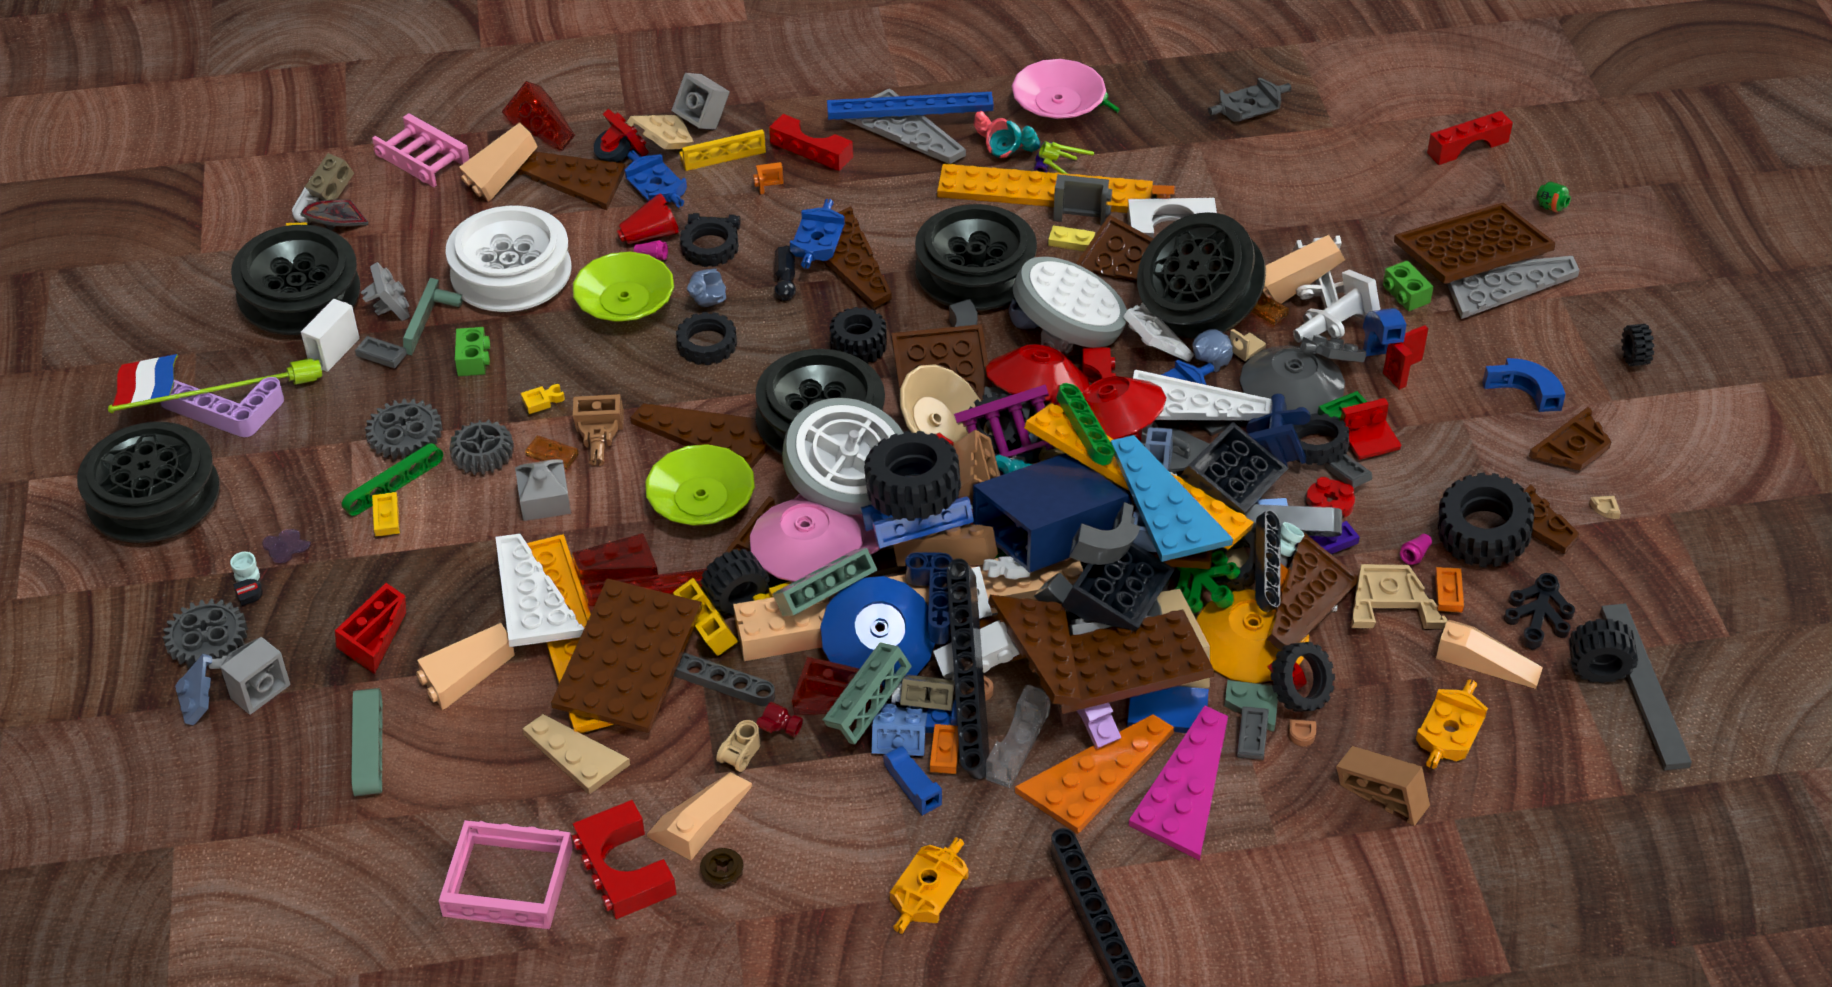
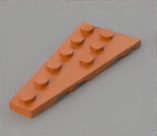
[1015,714,1174,834]

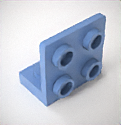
[872,704,928,756]

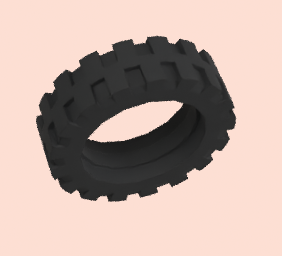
[680,217,739,267]
[676,312,737,365]
[1293,413,1349,465]
[1211,531,1256,592]
[1271,642,1335,712]

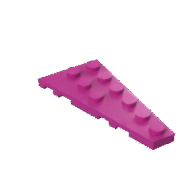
[1129,706,1228,861]

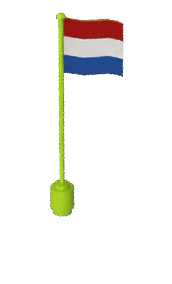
[108,354,322,414]

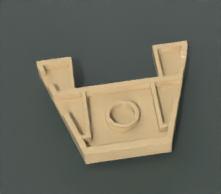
[1351,564,1448,629]

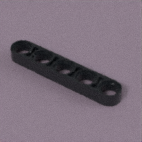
[1255,510,1281,612]

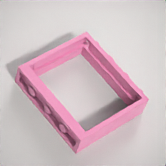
[439,820,573,929]

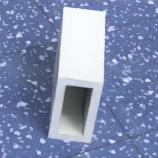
[301,299,360,372]

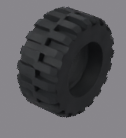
[864,431,961,521]
[1438,473,1534,567]

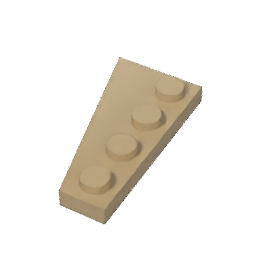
[523,714,630,795]

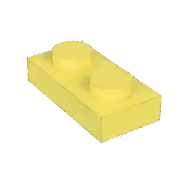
[1048,225,1095,251]

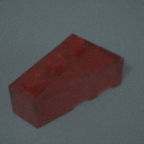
[572,533,660,589]
[792,657,883,715]

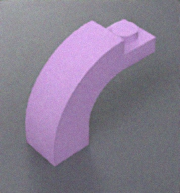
[1076,703,1121,749]

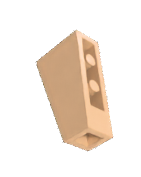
[459,123,538,202]
[1263,235,1345,306]
[416,623,515,710]

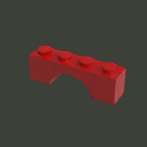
[1427,111,1513,165]
[769,114,853,171]
[1082,347,1116,383]

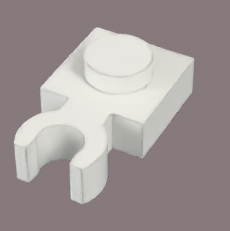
[983,557,1030,580]

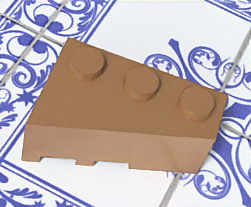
[953,429,1000,505]
[1336,746,1430,826]

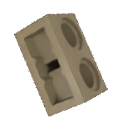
[305,153,354,201]
[900,675,956,711]

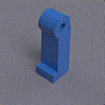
[883,746,942,816]

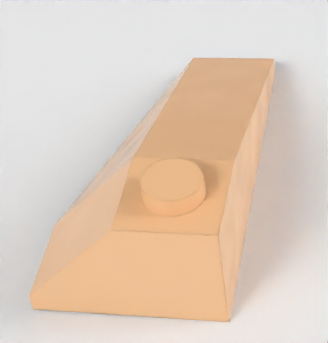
[1436,620,1543,689]
[647,772,752,860]

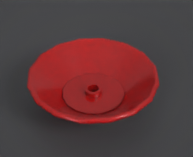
[985,344,1090,402]
[1083,376,1167,440]

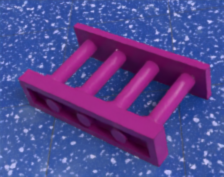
[954,385,1056,458]

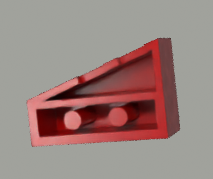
[335,583,406,674]

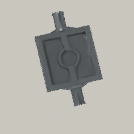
[1300,335,1366,362]

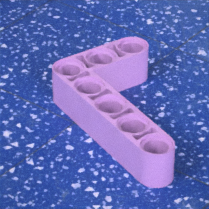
[160,377,284,437]

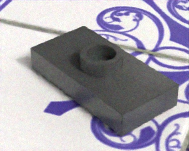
[355,336,407,368]
[1324,454,1372,488]
[1238,706,1269,760]

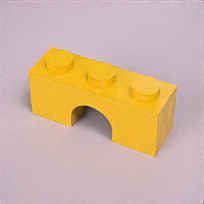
[673,578,738,656]

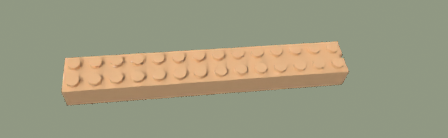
[733,556,1083,661]

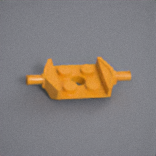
[1416,679,1488,769]
[889,837,968,934]

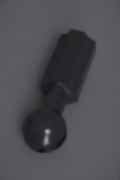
[774,245,796,301]

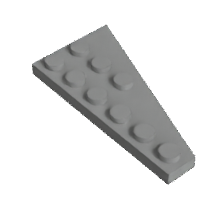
[843,88,966,164]
[1447,256,1579,319]

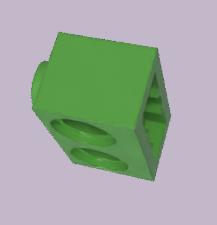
[1383,260,1434,312]
[455,327,490,376]

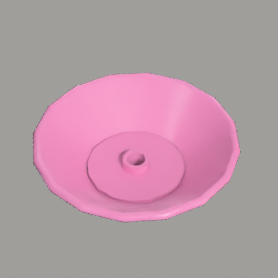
[1012,59,1106,119]
[750,498,862,582]

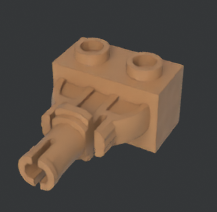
[573,394,624,466]

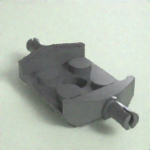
[1208,77,1292,122]

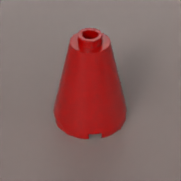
[617,193,679,245]

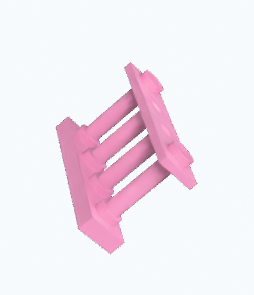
[372,113,469,187]

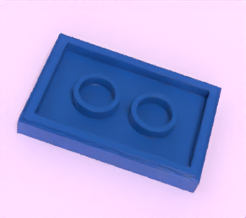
[1127,686,1209,733]

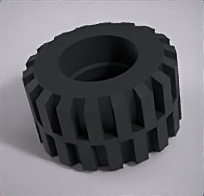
[829,307,887,364]
[966,393,1026,454]
[700,549,770,616]
[1568,618,1638,683]

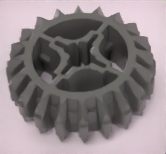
[449,420,514,475]

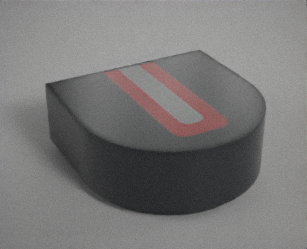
[233,579,263,606]

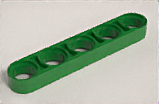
[1056,383,1115,465]
[342,443,443,516]

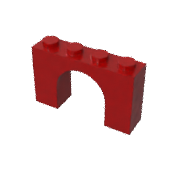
[571,800,677,920]

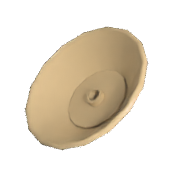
[900,365,988,446]

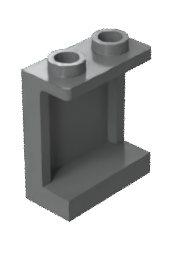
[1053,174,1112,225]

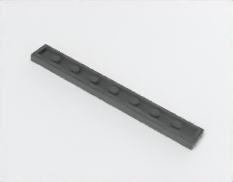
[1600,603,1692,770]

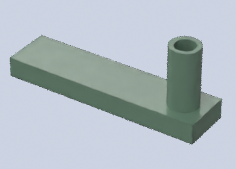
[403,278,463,355]

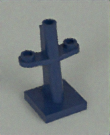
[1246,394,1311,467]

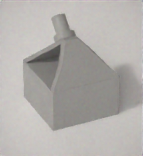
[671,73,730,129]
[515,459,571,521]
[209,637,291,715]

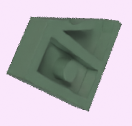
[1225,680,1278,731]

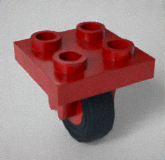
[594,109,649,163]

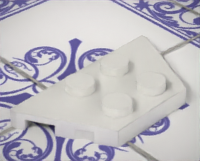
[1123,302,1194,362]

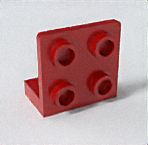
[1383,325,1429,390]
[1340,398,1401,460]

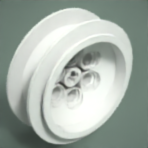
[446,206,572,312]

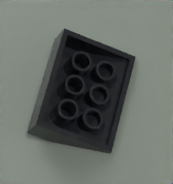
[1180,422,1288,514]
[1061,529,1175,631]

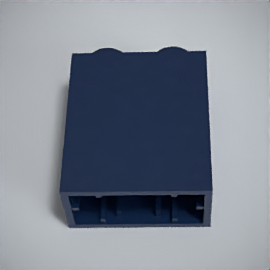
[972,453,1132,573]

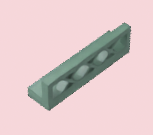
[823,642,912,745]

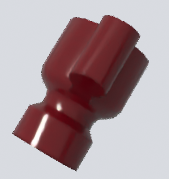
[756,702,803,737]

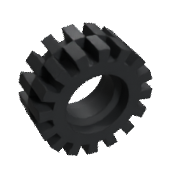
[1621,324,1654,366]

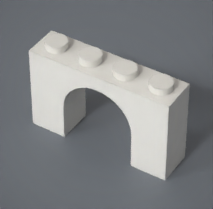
[1127,198,1217,238]

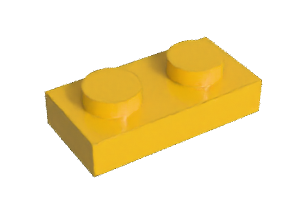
[372,492,400,537]

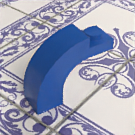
[1363,308,1407,356]
[1482,358,1566,412]

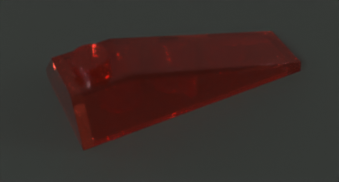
[502,81,575,151]

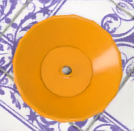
[1196,590,1309,684]

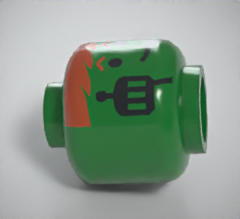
[1536,181,1571,213]

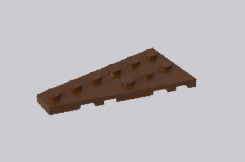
[515,151,626,210]
[1076,215,1154,282]
[1267,532,1358,651]

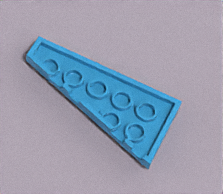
[1111,435,1233,562]

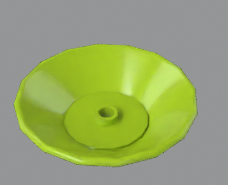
[573,252,674,322]
[645,444,755,526]

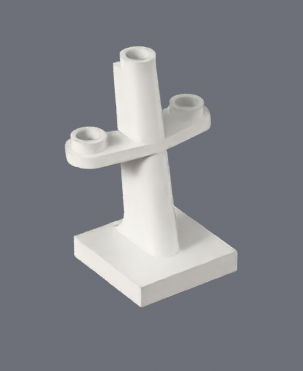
[1293,235,1345,309]
[1293,270,1380,342]

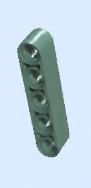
[352,688,383,796]

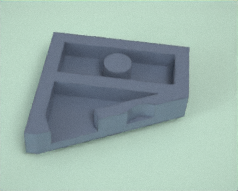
[175,654,212,726]

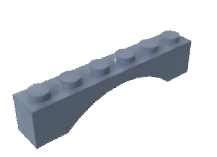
[1133,428,1173,552]

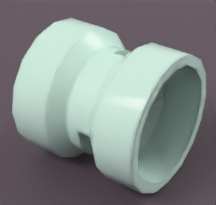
[1281,522,1304,557]
[230,552,260,582]

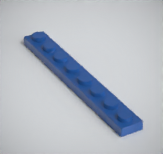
[827,92,994,120]

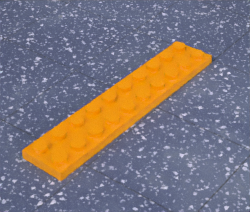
[937,164,1153,213]
[1024,403,1254,550]
[527,534,614,733]

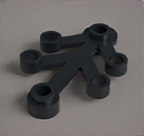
[1504,573,1575,650]

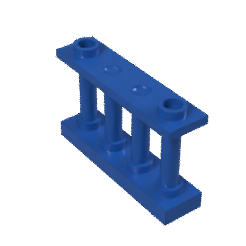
[860,496,974,548]

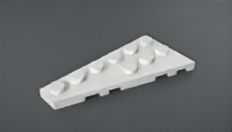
[1133,370,1271,420]
[496,534,584,647]

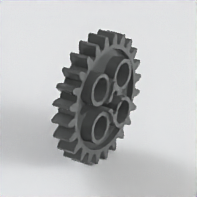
[365,399,443,460]
[163,599,248,668]

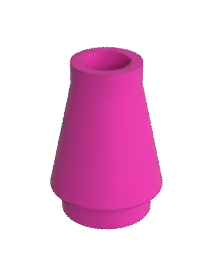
[634,240,668,261]
[1400,534,1432,565]

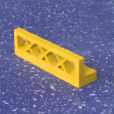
[679,129,766,171]

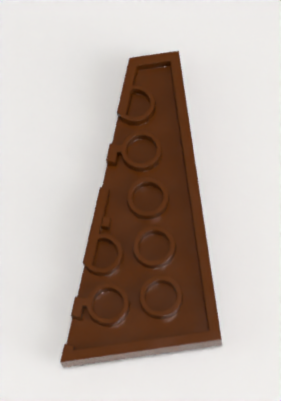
[814,206,892,308]
[630,403,770,469]
[988,594,1081,707]

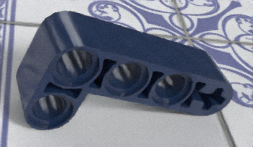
[905,552,953,644]

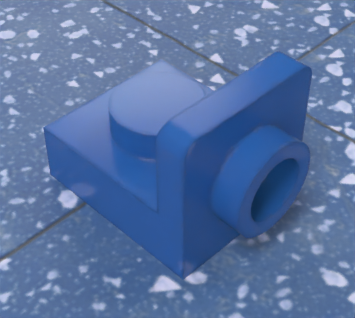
[926,699,958,734]

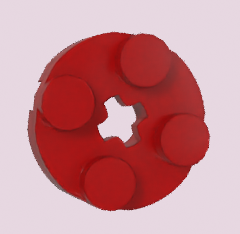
[1306,477,1355,518]

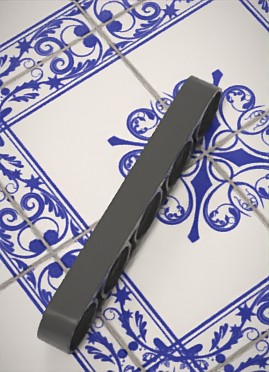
[674,652,775,706]

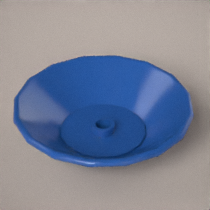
[820,576,935,689]

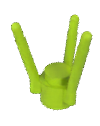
[1039,141,1094,174]

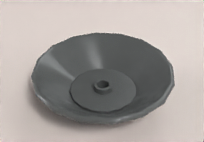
[1240,345,1345,415]

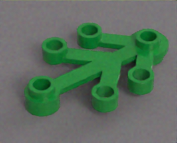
[1175,550,1240,613]

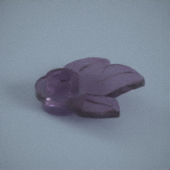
[262,529,311,563]

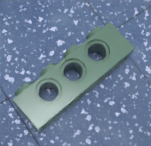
[772,548,877,616]

